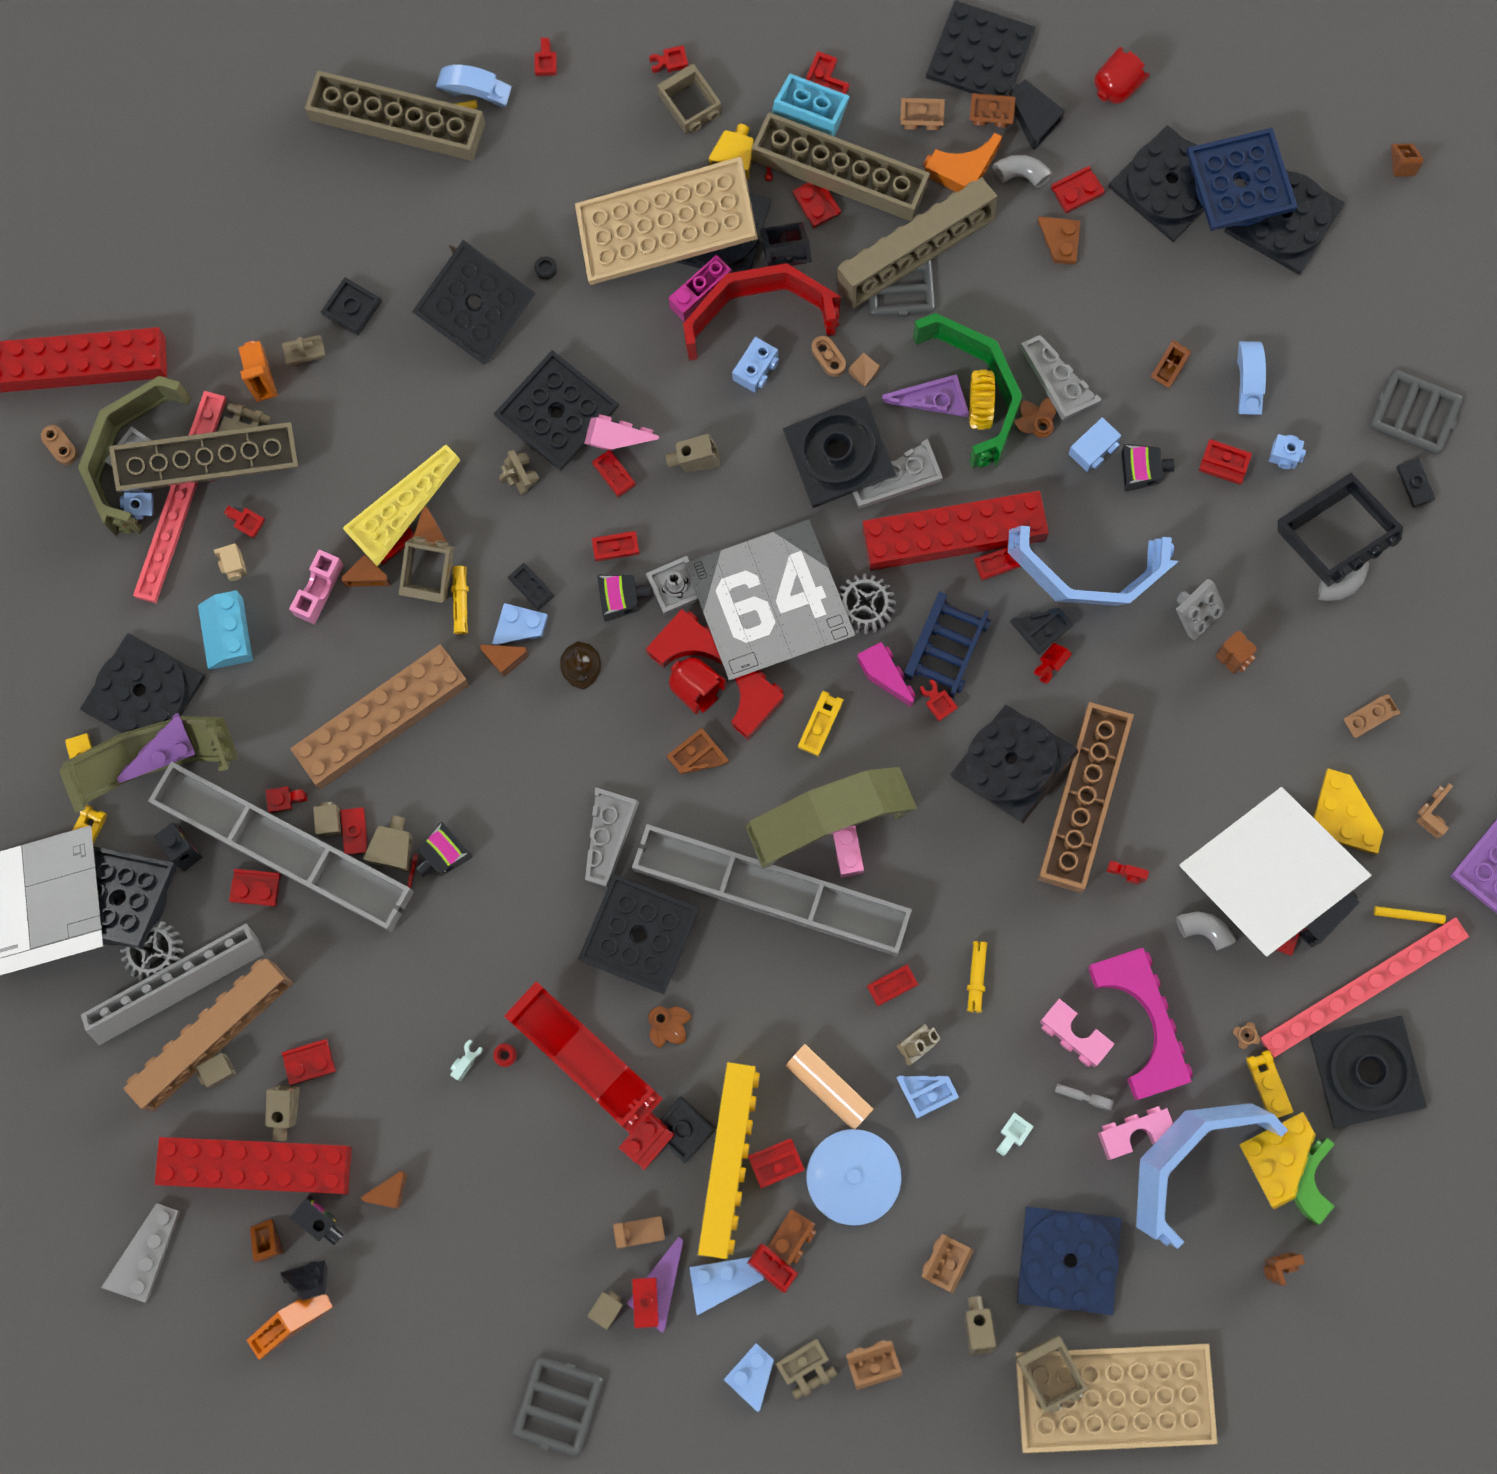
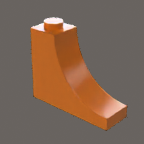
[923,133,1002,193]
[238,341,278,402]
[246,1294,333,1360]

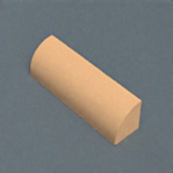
[786,1044,874,1129]

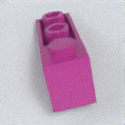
[668,255,732,322]
[857,642,916,707]

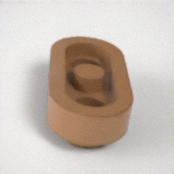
[812,336,846,377]
[41,425,78,465]

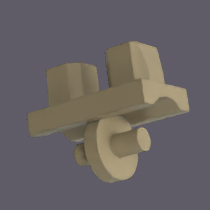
[282,335,326,366]
[499,450,539,495]
[896,1024,940,1066]

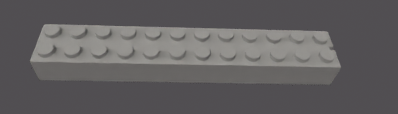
[148,761,414,933]
[632,824,912,957]

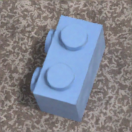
[732,337,779,393]
[1068,417,1121,472]

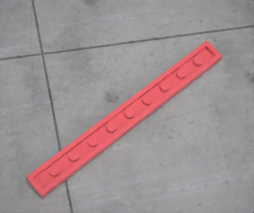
[133,391,227,604]
[1260,917,1469,1058]

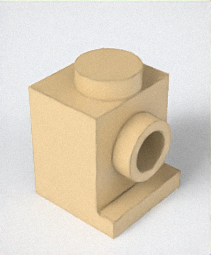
[214,543,247,581]

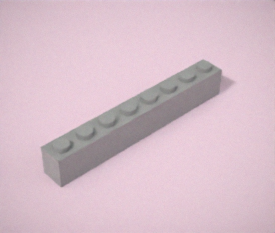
[81,923,264,1045]

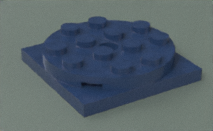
[1186,127,1298,231]
[1017,1207,1121,1315]

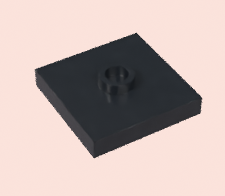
[321,277,382,336]
[660,1096,716,1164]

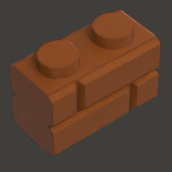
[1216,631,1257,674]

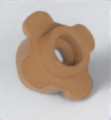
[1233,1022,1260,1049]

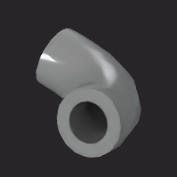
[993,155,1053,188]
[1318,561,1369,601]
[1176,911,1237,951]

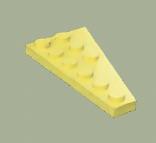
[343,445,460,566]

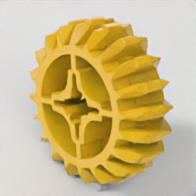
[969,369,995,430]

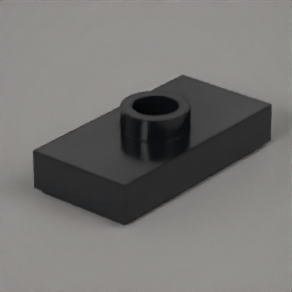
[1396,458,1436,508]
[507,563,555,611]

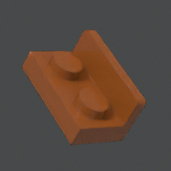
[969,93,1016,127]
[768,1209,816,1265]
[1263,1251,1305,1286]

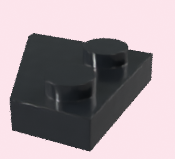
[1010,608,1074,655]
[280,1260,328,1300]

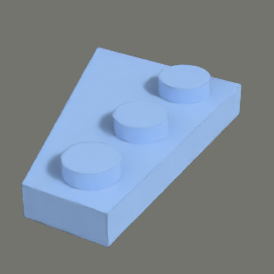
[690,1257,764,1315]

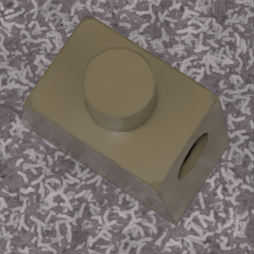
[666,434,721,472]
[363,816,413,872]
[265,1085,300,1141]
[964,1296,996,1355]

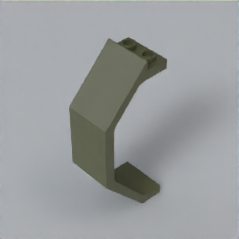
[78,376,191,536]
[59,716,239,813]
[745,767,917,869]

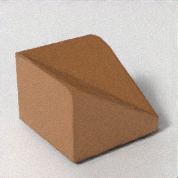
[849,353,880,387]

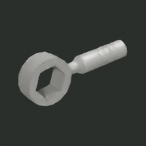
[1055,1083,1114,1111]

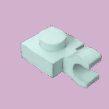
[450,1040,483,1082]
[996,1113,1034,1156]

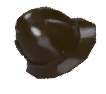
[560,641,601,690]

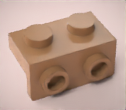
[900,98,945,130]
[922,1234,974,1293]
[846,1341,903,1390]

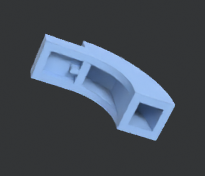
[436,65,512,108]
[1237,341,1266,414]

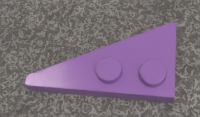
[882,374,969,417]
[117,713,195,783]
[627,1237,684,1333]

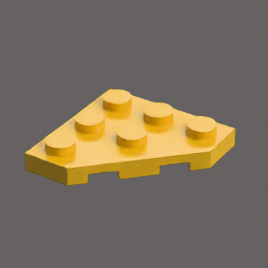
[1313,768,1384,855]
[1239,1112,1316,1209]

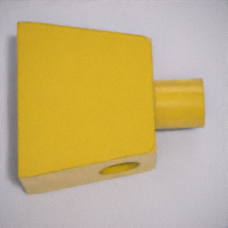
[709,124,754,180]

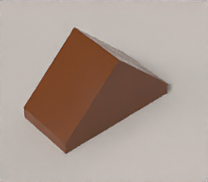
[1391,143,1424,177]
[1151,340,1192,388]
[414,506,449,546]
[342,555,391,587]
[481,645,528,677]
[361,1171,407,1209]
[250,1219,284,1263]

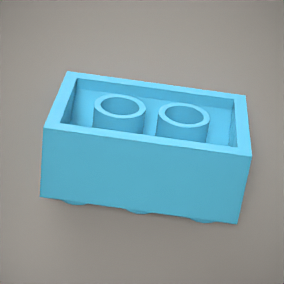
[772,74,850,136]
[198,590,253,670]

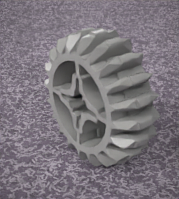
[839,573,896,634]
[120,921,184,981]

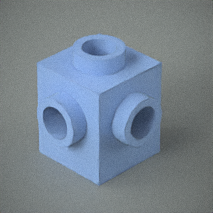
[1268,434,1306,469]
[120,490,154,519]

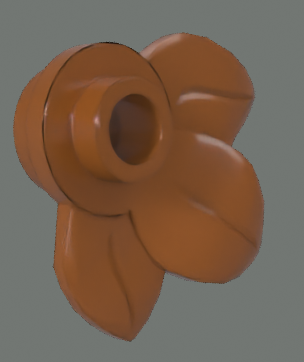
[1014,398,1056,438]
[648,1006,691,1048]

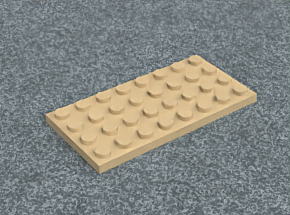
[575,157,758,285]
[1015,1344,1217,1453]

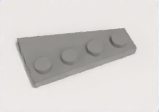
[1019,335,1102,421]
[853,439,943,509]
[585,787,639,888]
[101,1203,181,1303]

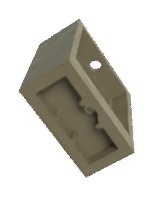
[657,64,722,135]
[399,536,455,603]
[1015,1335,1088,1414]

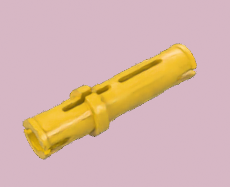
[451,566,469,635]
[967,941,988,1013]

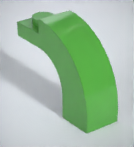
[1294,1138,1335,1225]

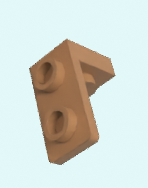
[1344,694,1401,738]
[1416,783,1453,839]
[613,1216,665,1248]

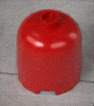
[1094,47,1150,104]
[669,657,727,715]

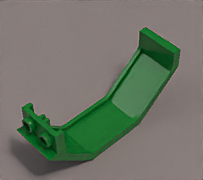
[913,313,1022,468]

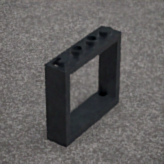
[1278,473,1403,587]

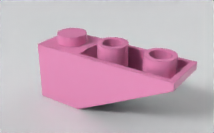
[584,414,659,450]

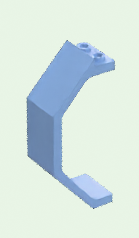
[1008,526,1179,606]
[1136,1103,1288,1249]

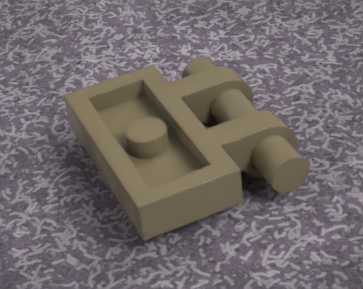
[218,403,271,432]
[775,1338,837,1400]

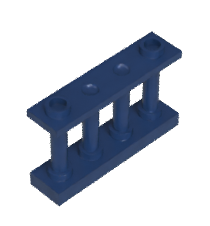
[904,591,991,698]

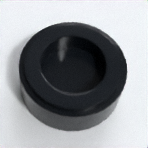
[535,257,557,280]

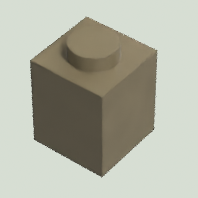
[313,802,343,838]
[196,1053,237,1089]
[587,1290,625,1330]

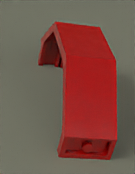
[683,263,841,360]
[504,981,663,1134]

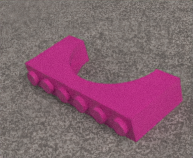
[1087,948,1193,1101]

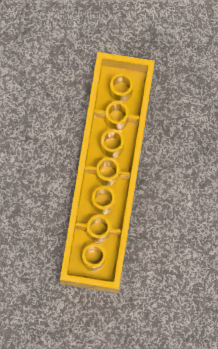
[698,1062,760,1259]

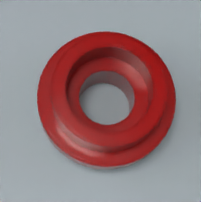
[493,1043,517,1067]

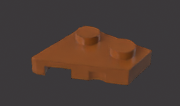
[1037,216,1080,265]
[666,728,729,775]

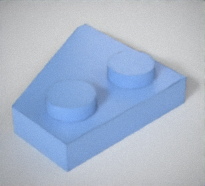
[492,603,548,646]
[896,1076,959,1119]
[724,1343,774,1412]

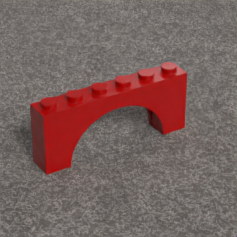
[646,609,784,741]

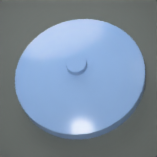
[807,1129,901,1225]

